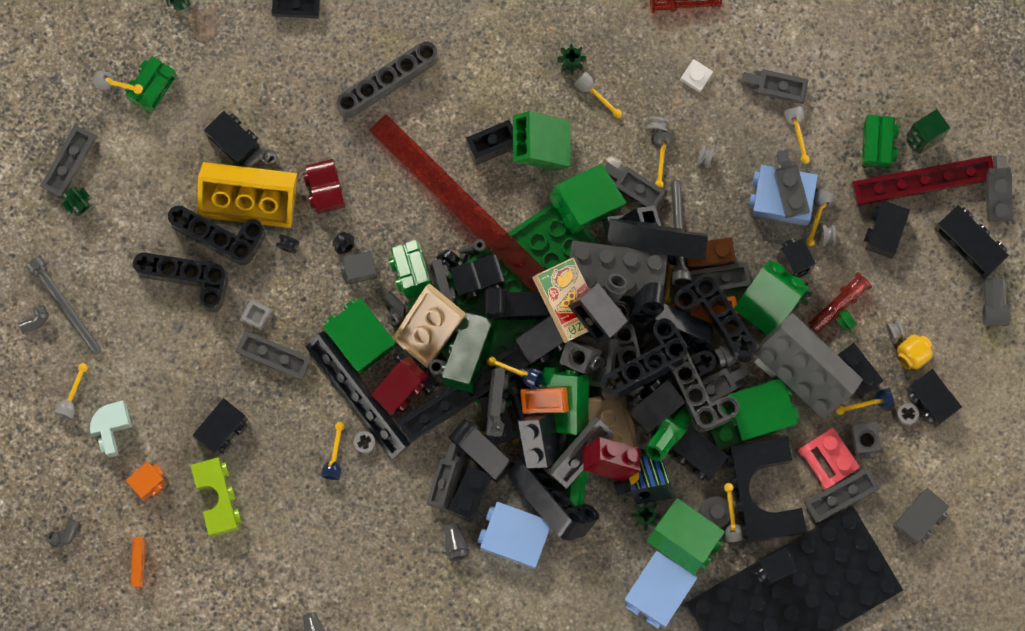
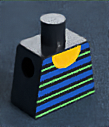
[614,454,675,504]

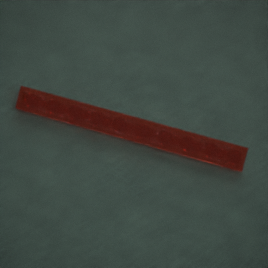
[369,114,546,292]

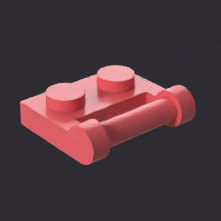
[797,427,860,491]

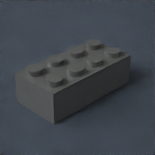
[570,241,668,302]
[755,313,863,419]

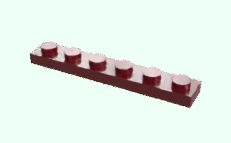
[851,155,993,206]

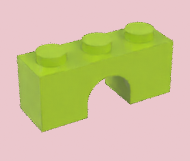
[190,457,242,538]

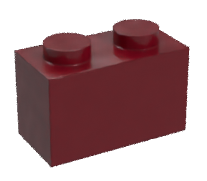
[371,357,429,415]
[583,437,641,482]

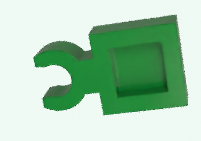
[707,406,741,451]

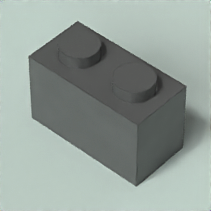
[893,487,950,545]

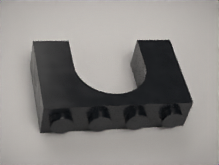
[726,436,807,544]

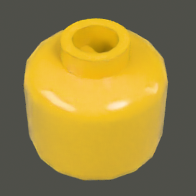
[897,334,933,370]

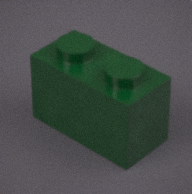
[906,109,950,155]

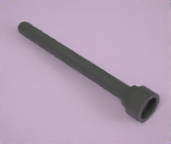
[671,180,691,286]
[25,256,101,355]

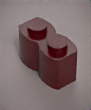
[303,159,346,214]

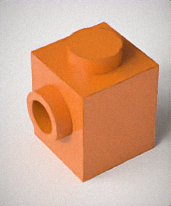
[125,461,166,501]

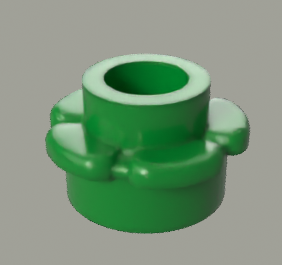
[836,310,857,332]

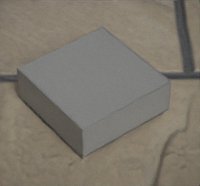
[240,298,273,332]

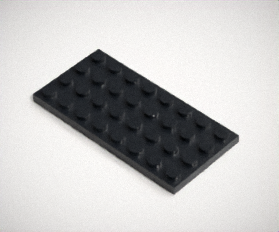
[685,506,903,631]

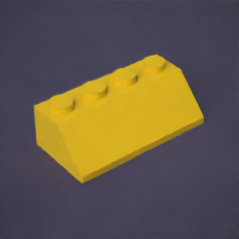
[197,162,297,228]

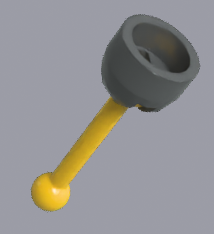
[654,132,674,188]

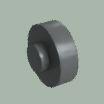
[699,496,730,528]

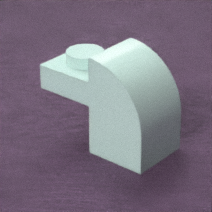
[90,401,132,458]

